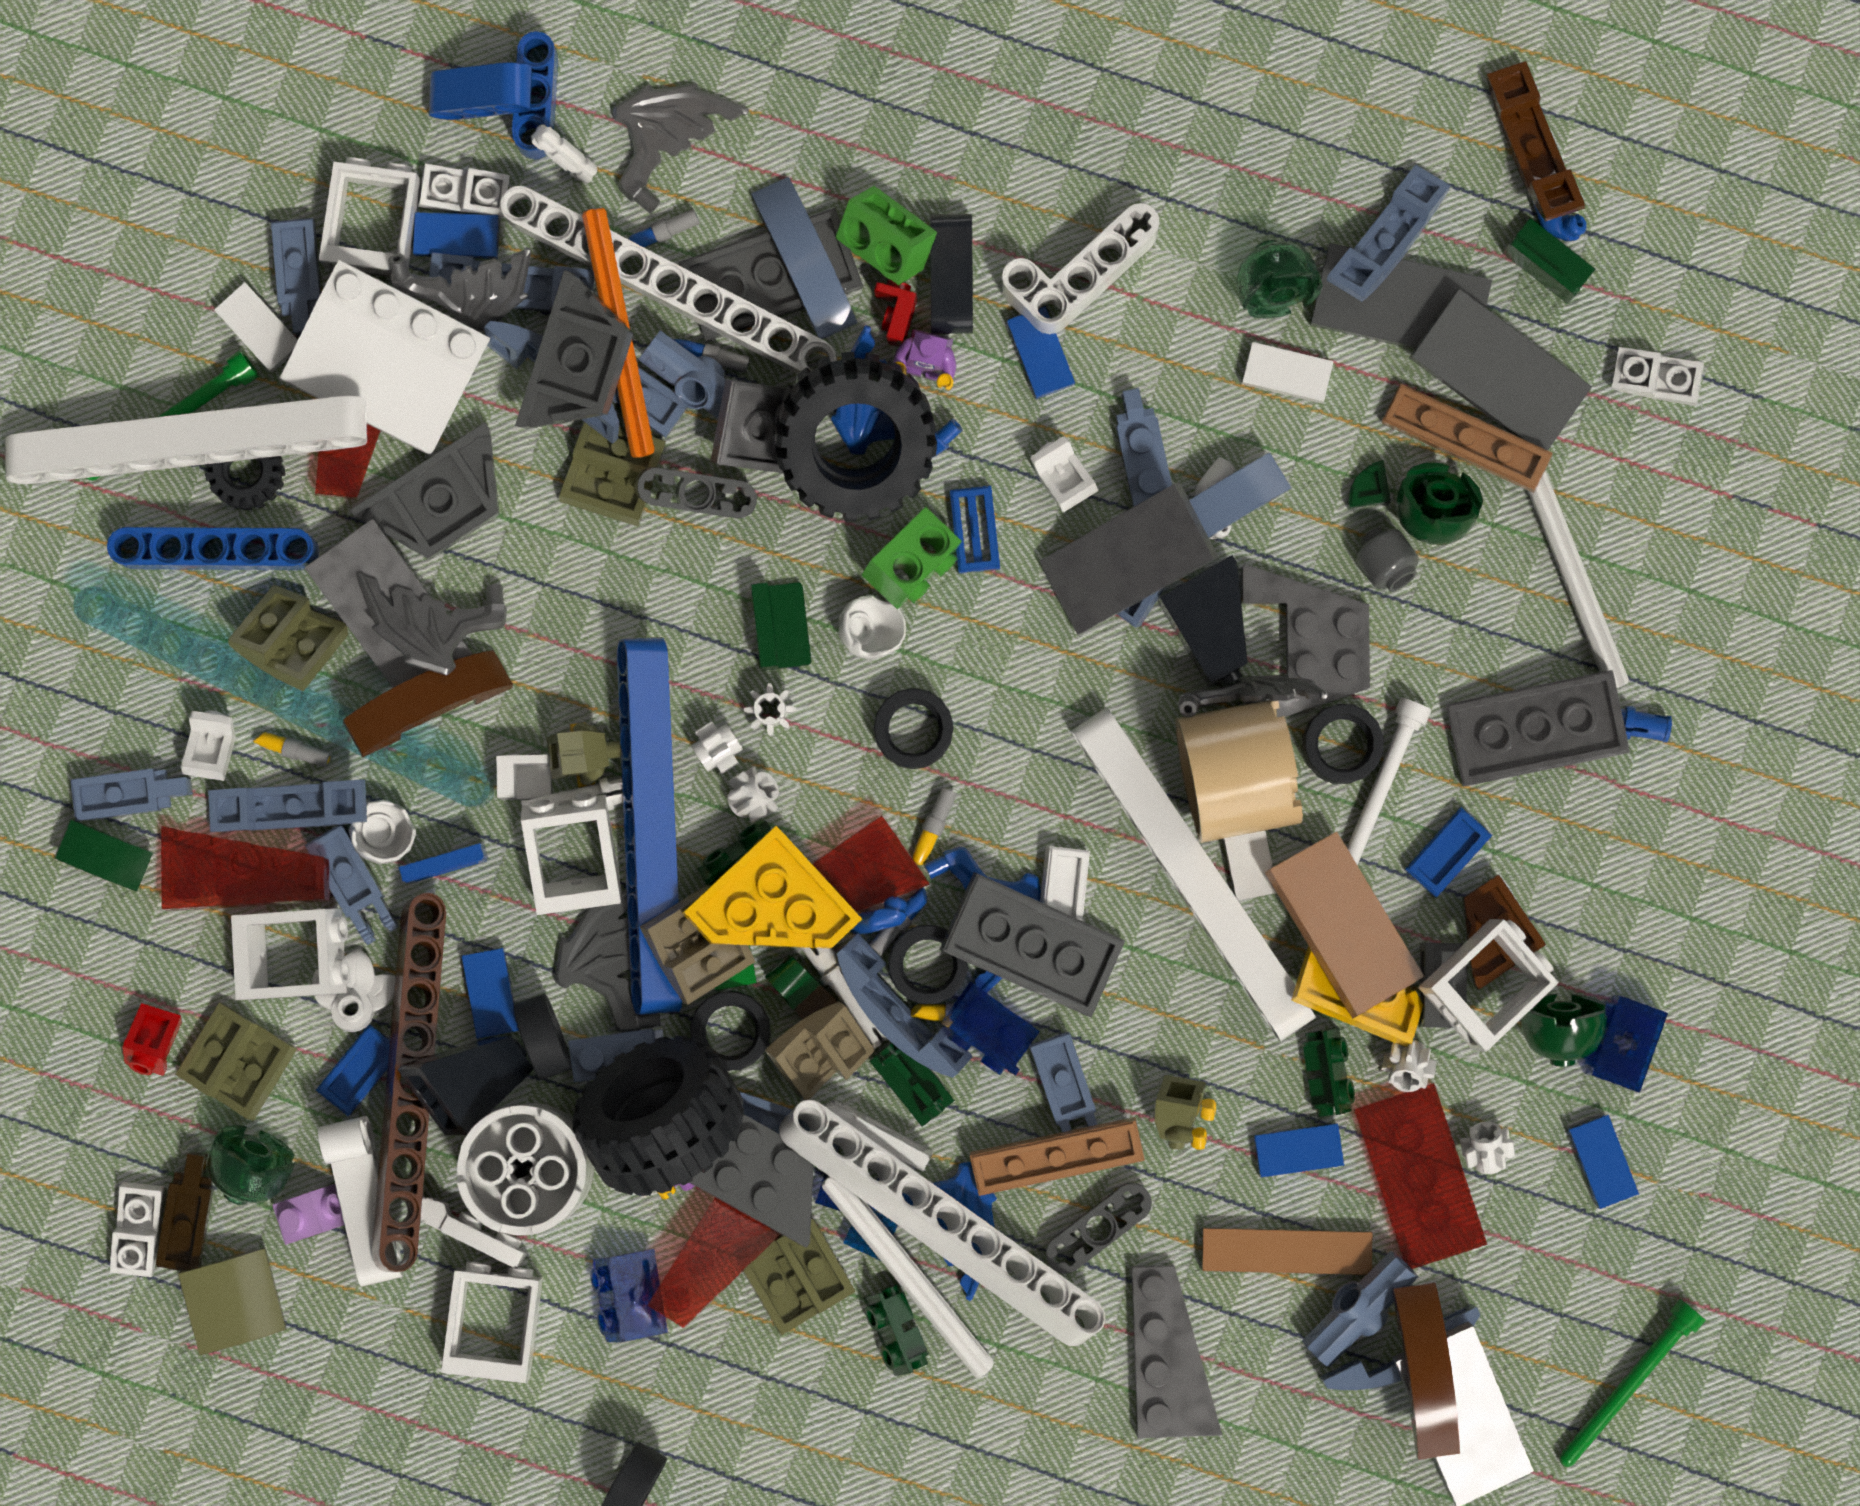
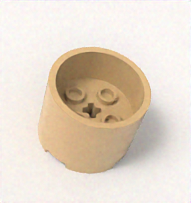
[1175,700,1303,843]

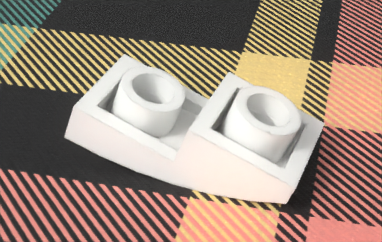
[418,163,510,217]
[1612,347,1704,406]
[110,1182,165,1277]

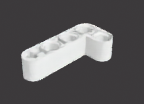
[1002,203,1159,334]
[318,1116,404,1287]

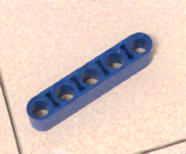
[107,527,320,570]

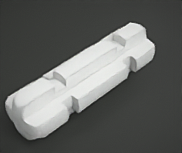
[531,125,598,184]

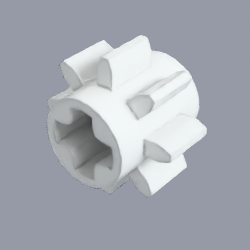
[744,683,797,737]
[691,721,743,774]
[727,767,779,823]
[1382,1040,1437,1092]
[1460,1121,1515,1174]

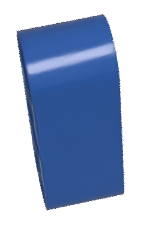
[512,31,559,160]
[428,62,532,120]

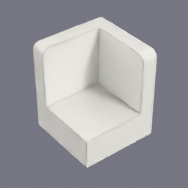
[496,755,552,800]

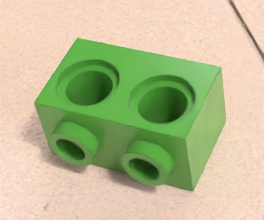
[836,186,937,285]
[862,507,962,610]

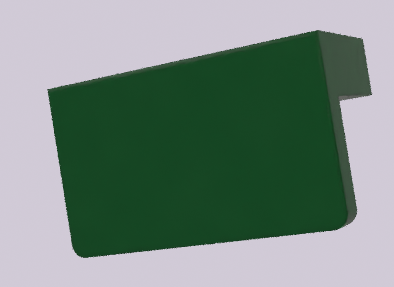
[1503,218,1596,304]
[751,582,812,671]

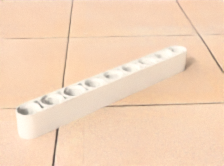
[500,186,837,374]
[5,396,367,484]
[1071,707,1316,1041]
[779,1100,1106,1346]

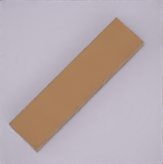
[1382,384,1553,493]
[970,1117,1145,1196]
[1202,1228,1373,1275]

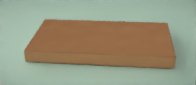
[1265,831,1425,1019]

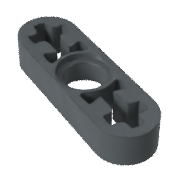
[635,467,757,518]
[1046,1183,1152,1274]

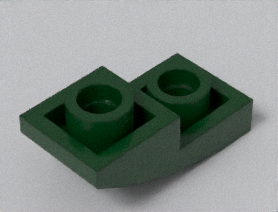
[54,819,153,892]

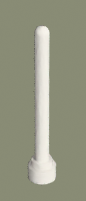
[1347,697,1432,865]

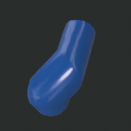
[1532,201,1587,241]
[850,897,907,935]

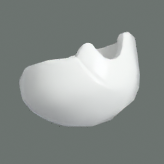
[839,595,906,659]
[349,799,416,864]

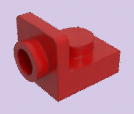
[874,279,917,347]
[122,1003,182,1076]

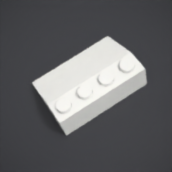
[280,260,490,456]

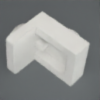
[1030,436,1098,513]
[181,710,236,781]

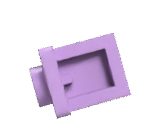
[272,1184,345,1245]

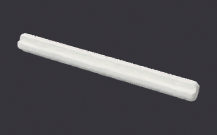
[1527,470,1629,688]
[821,1176,994,1378]

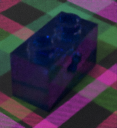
[1583,995,1668,1093]

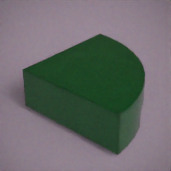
[1348,460,1391,509]

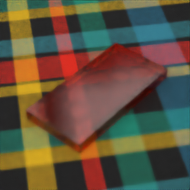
[1353,1083,1488,1269]

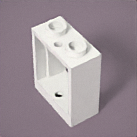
[319,157,421,277]
[521,792,621,915]
[231,909,350,1000]
[1418,919,1559,1052]
[441,1261,543,1383]

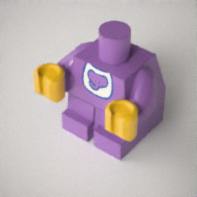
[893,329,957,391]

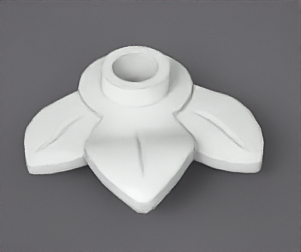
[312,949,395,1032]

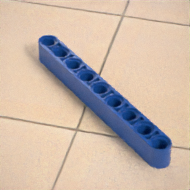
[617,637,682,1015]

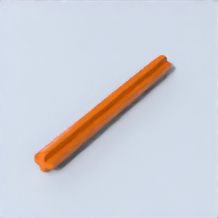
[582,208,655,458]

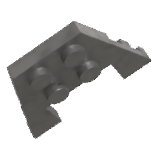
[1242,565,1370,717]

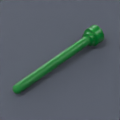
[86,349,259,481]
[1559,1299,1706,1467]

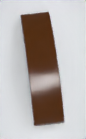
[1486,61,1585,222]
[343,650,513,758]
[1392,1282,1460,1460]

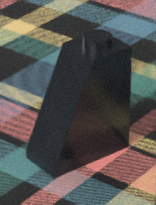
[1158,555,1248,688]
[398,1036,534,1135]

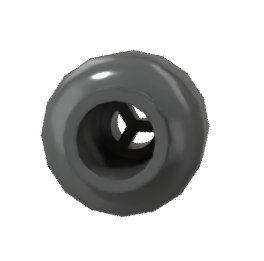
[1356,528,1419,592]

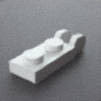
[825,1100,932,1172]
[421,1197,528,1268]

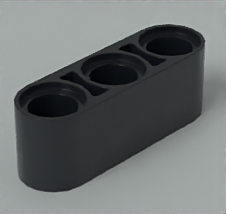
[930,214,973,334]

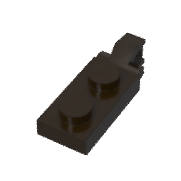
[155,1152,214,1271]

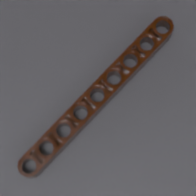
[372,893,446,1273]

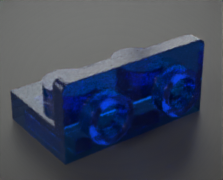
[941,982,1040,1076]
[590,1249,668,1343]

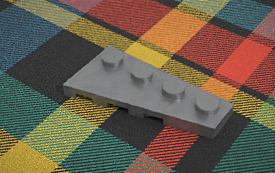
[1131,1265,1223,1438]

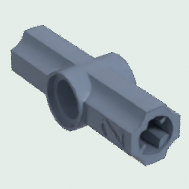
[638,330,725,419]
[1302,1251,1418,1367]

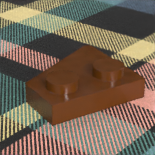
[1462,875,1546,990]

